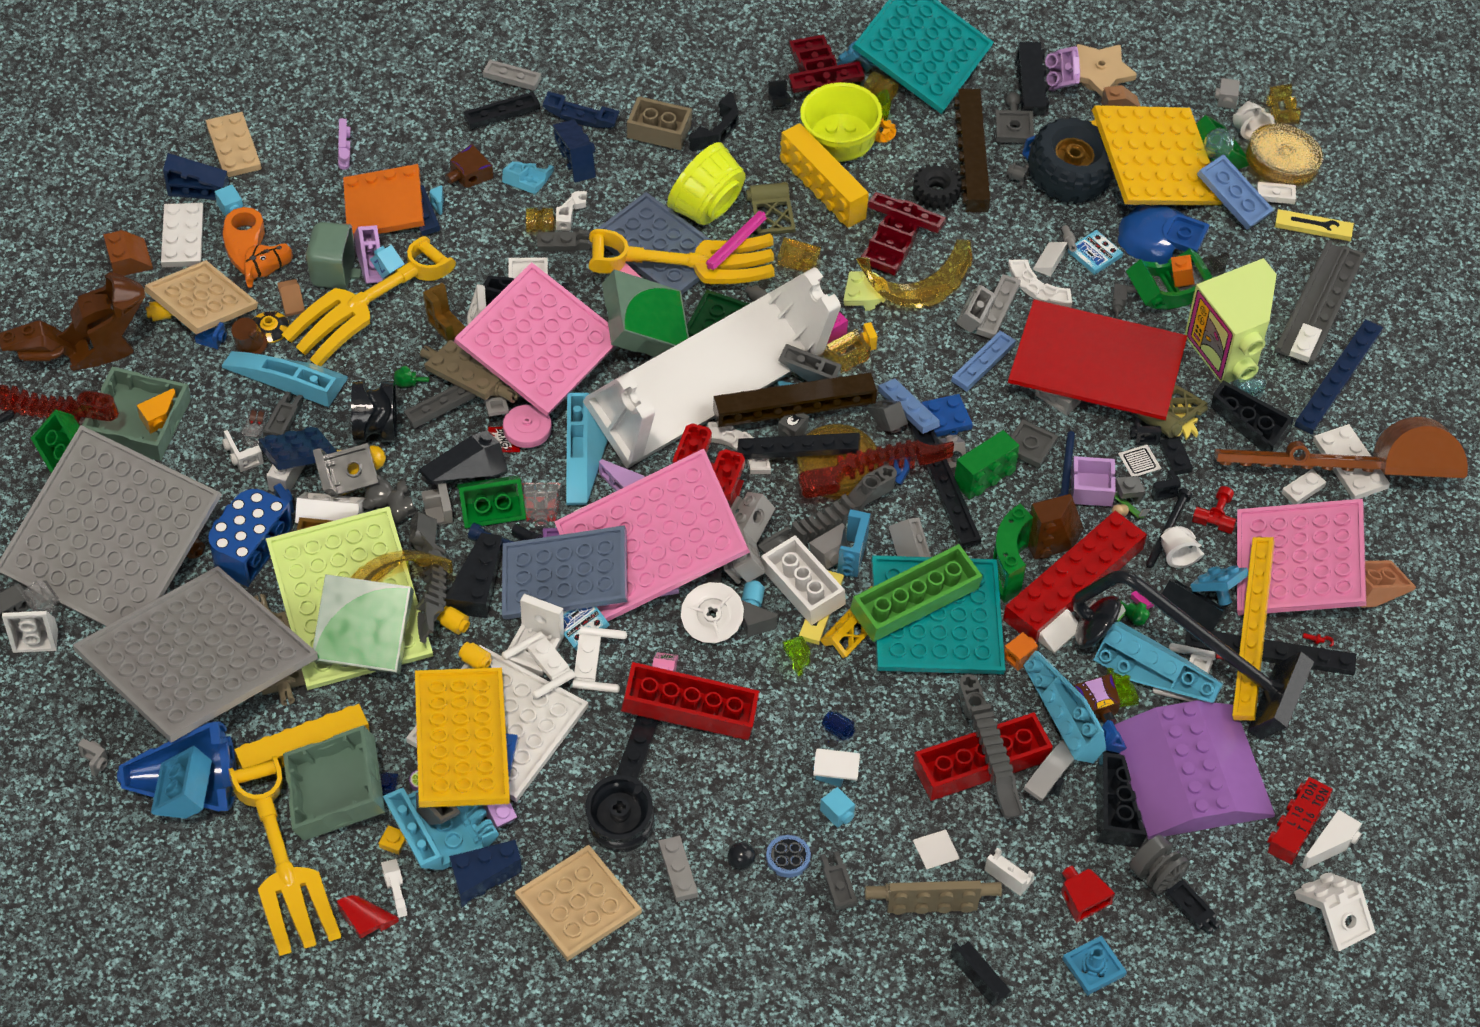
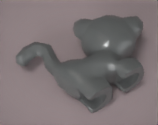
[363,475,416,524]

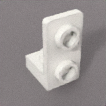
[222,430,264,472]

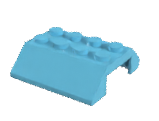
[383,787,499,870]

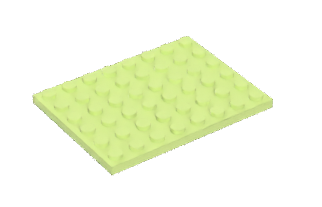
[266,507,433,690]

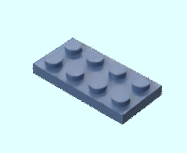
[1197,154,1274,230]

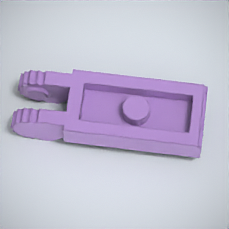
[338,119,350,170]

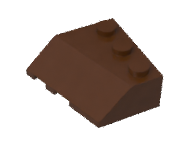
[1028,494,1084,560]

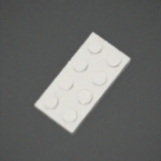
[161,203,204,267]
[1313,424,1390,499]

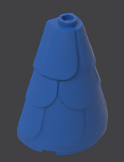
[117,721,237,812]

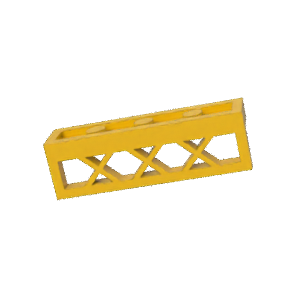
[820,586,873,658]

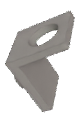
[939,435,966,468]

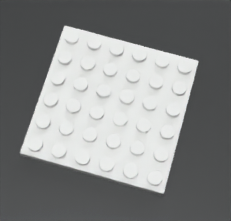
[406,645,589,802]

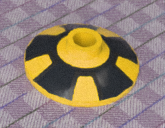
[253,311,289,343]

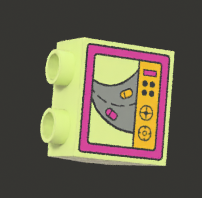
[1185,258,1277,383]

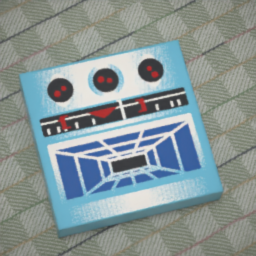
[1068,230,1123,275]
[563,607,610,650]

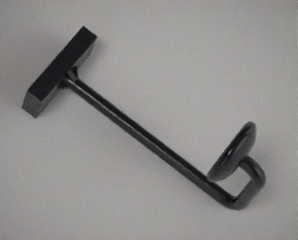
[1072,570,1314,740]

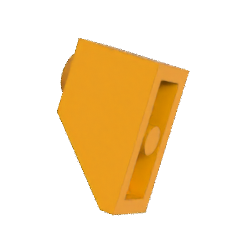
[137,388,177,434]

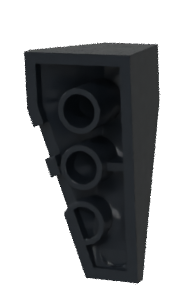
[419,430,508,484]

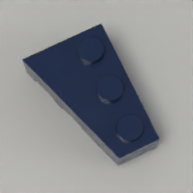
[553,119,596,183]
[163,153,229,200]
[449,840,522,908]

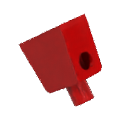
[1061,866,1115,923]

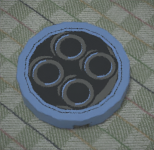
[766,835,811,878]

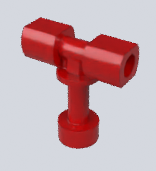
[1192,486,1237,534]

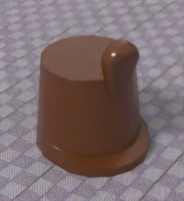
[231,317,268,355]

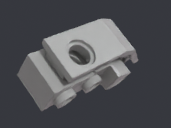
[723,492,775,584]

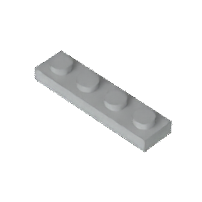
[976,274,1021,339]

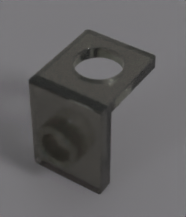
[1202,252,1229,277]

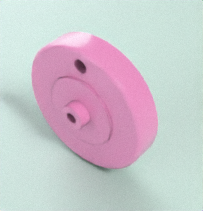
[503,404,552,448]

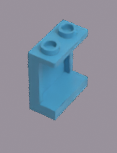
[837,509,871,577]

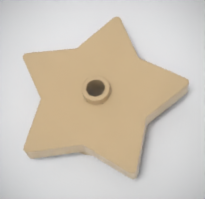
[1077,44,1137,97]

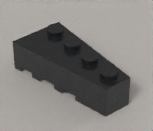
[1211,380,1294,452]

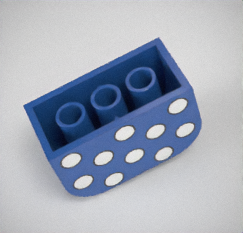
[209,489,293,587]

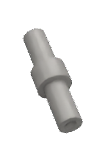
[1062,225,1077,252]

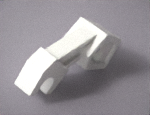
[556,191,587,231]
[381,859,407,918]

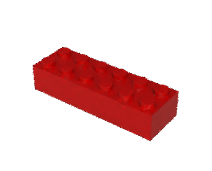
[621,662,759,740]
[913,712,1053,801]

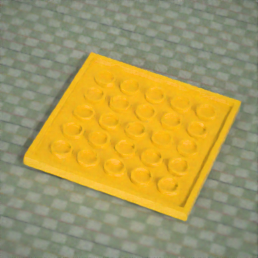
[1092,105,1222,205]

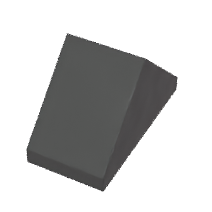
[741,600,778,638]

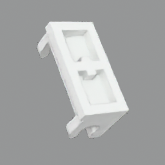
[985,848,1034,896]

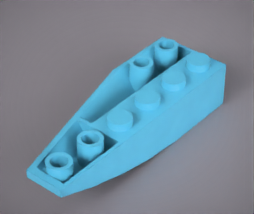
[566,393,608,505]
[1094,622,1223,703]
[1023,651,1106,763]

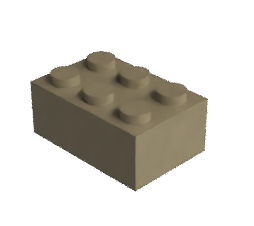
[627,96,692,150]

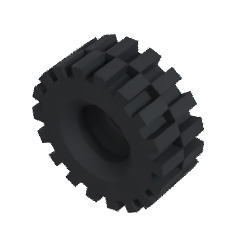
[912,163,961,211]

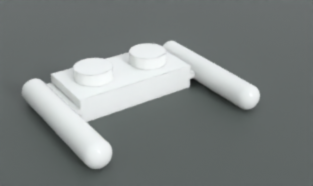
[572,626,627,693]
[502,631,575,699]
[1153,643,1216,702]

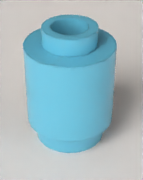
[741,580,765,607]

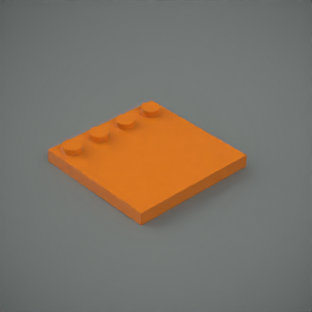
[343,164,425,237]

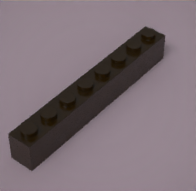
[954,89,990,212]
[713,372,877,427]

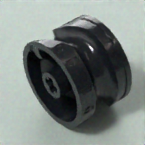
[351,381,397,443]
[585,775,655,853]

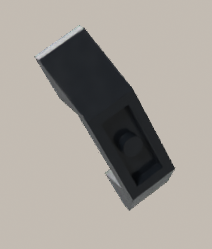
[688,92,739,151]

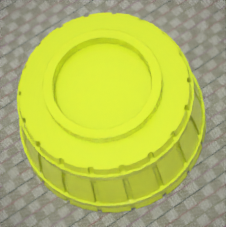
[800,82,882,162]
[667,142,746,225]

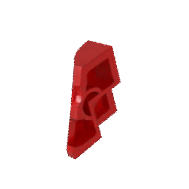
[337,895,399,939]

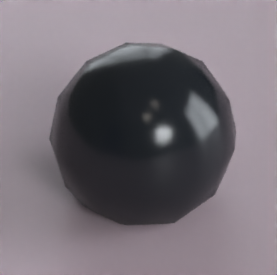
[727,841,755,870]

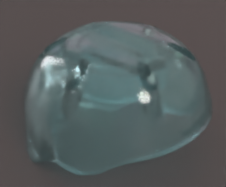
[1204,128,1234,159]
[1233,378,1266,396]

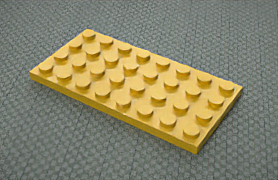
[415,668,510,808]

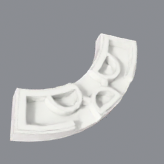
[1008,260,1072,308]
[708,422,771,474]

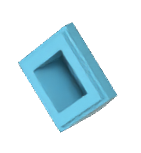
[430,185,443,215]

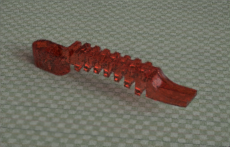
[0,385,119,422]
[797,440,954,498]

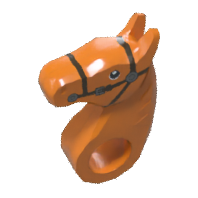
[223,207,293,288]

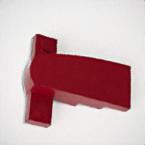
[788,34,865,93]
[860,192,946,275]

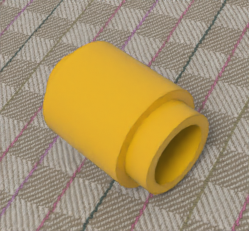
[146,301,173,322]
[437,606,470,635]
[458,642,492,668]

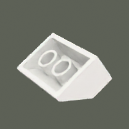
[295,492,365,523]

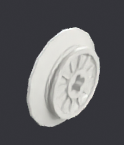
[681,582,744,643]

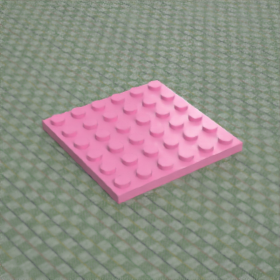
[454,262,615,416]
[1237,499,1366,616]

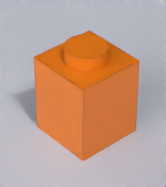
[1171,255,1195,287]
[1004,632,1038,671]

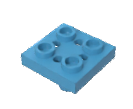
[837,40,874,72]
[1191,565,1248,606]
[1062,936,1127,995]

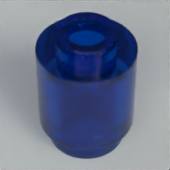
[822,711,855,740]

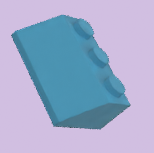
[151,746,212,819]

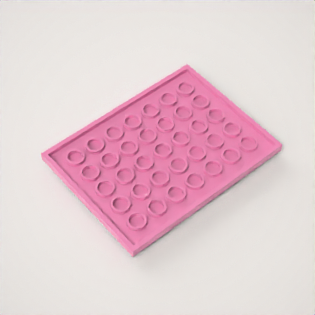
[554,449,750,621]

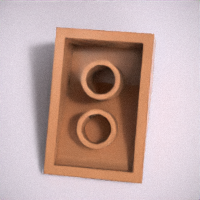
[1359,560,1416,608]

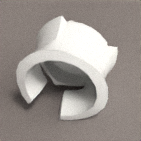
[1233,101,1274,140]
[1160,526,1204,568]

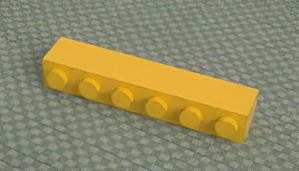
[234,704,369,769]

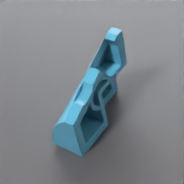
[502,161,554,194]

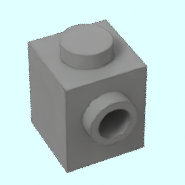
[1214,78,1240,109]

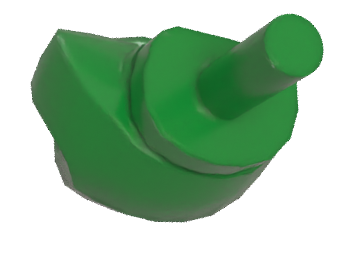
[394,366,429,388]
[1120,600,1150,626]

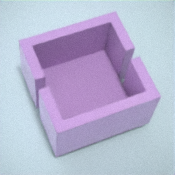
[1071,456,1116,507]

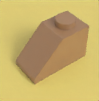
[1101,85,1141,107]

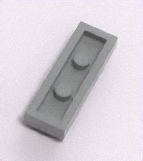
[483,60,542,91]
[658,836,698,902]

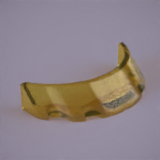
[856,239,973,308]
[351,550,453,582]

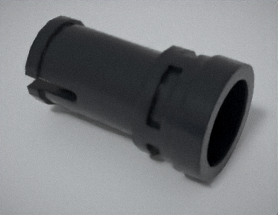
[511,523,543,541]

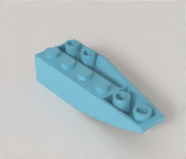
[222,351,348,407]

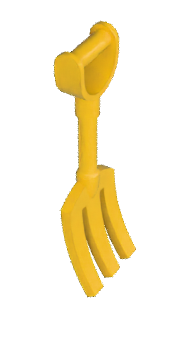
[589,229,775,284]
[281,236,456,366]
[228,756,341,956]

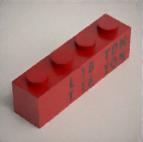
[1267,777,1333,865]

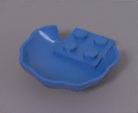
[1118,205,1210,265]

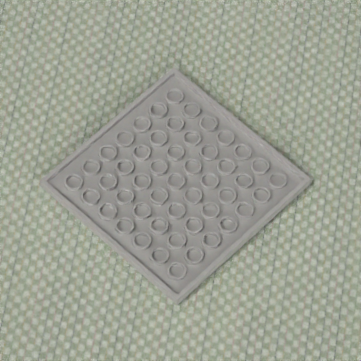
[0,425,222,626]
[73,566,318,743]

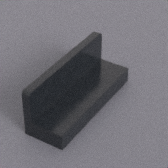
[1162,579,1229,631]
[950,941,1012,1007]

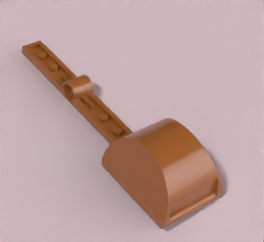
[1214,417,1468,478]

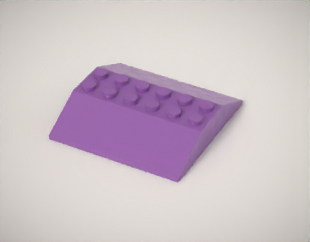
[1114,700,1275,839]

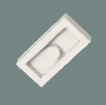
[1257,182,1296,204]
[1289,323,1322,362]
[1282,469,1326,504]

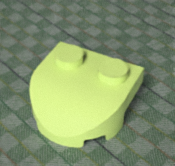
[843,271,887,311]

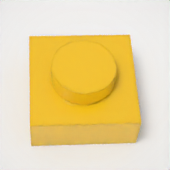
[860,322,878,351]
[378,825,407,855]

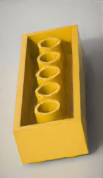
[780,123,869,228]

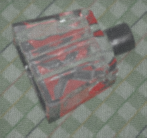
[521,482,561,529]

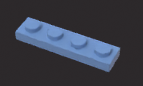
[951,331,1016,392]
[878,379,940,434]

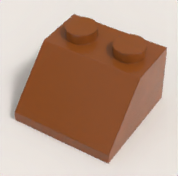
[103,230,153,276]

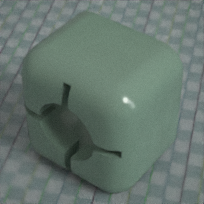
[306,222,362,290]

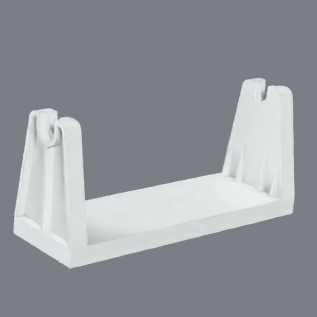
[583,267,841,469]

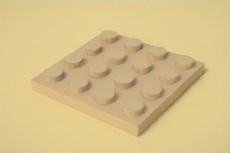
[144,260,258,334]
[515,845,642,961]

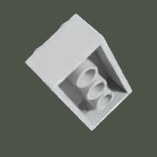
[761,535,846,626]

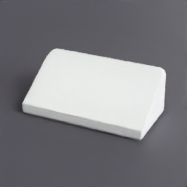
[1033,242,1067,277]
[1038,609,1079,654]
[813,749,860,781]

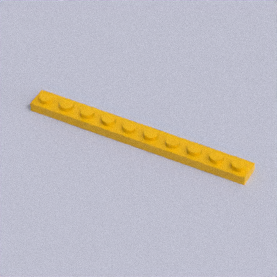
[1232,537,1275,721]

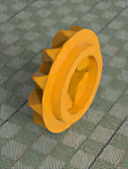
[875,118,896,142]

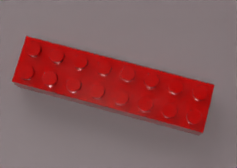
[1003,510,1147,643]

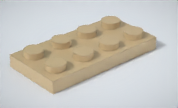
[205,112,261,177]

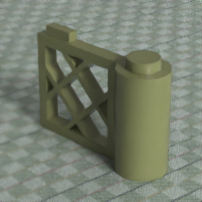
[746,182,796,236]
[1137,385,1208,438]

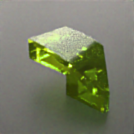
[782,636,811,676]
[1107,668,1139,707]

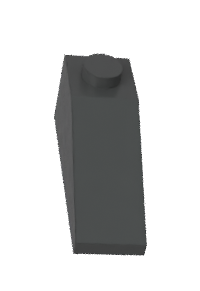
[778,344,842,382]

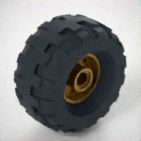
[1028,117,1114,203]

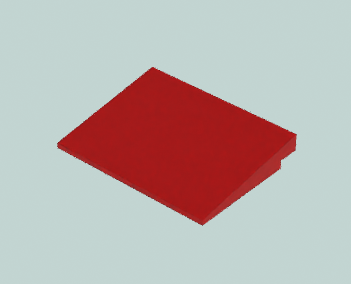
[1008,299,1188,421]

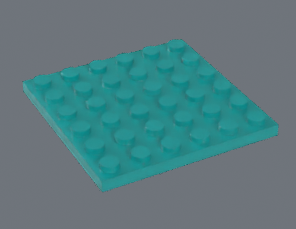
[852,0,994,114]
[871,555,1006,674]

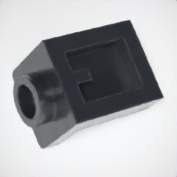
[1130,418,1162,445]
[1151,469,1181,501]

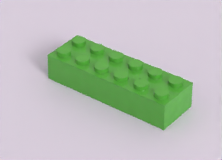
[850,544,983,642]

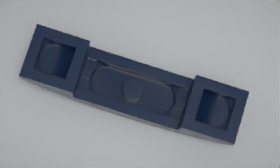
[542,91,620,128]

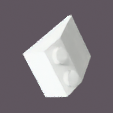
[2,611,58,653]

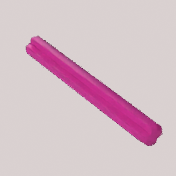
[706,211,767,270]

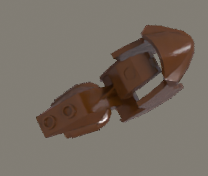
[0,272,145,371]

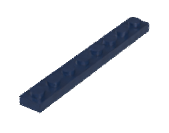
[1294,319,1383,435]

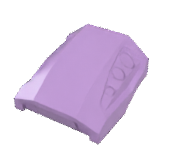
[1045,46,1080,92]

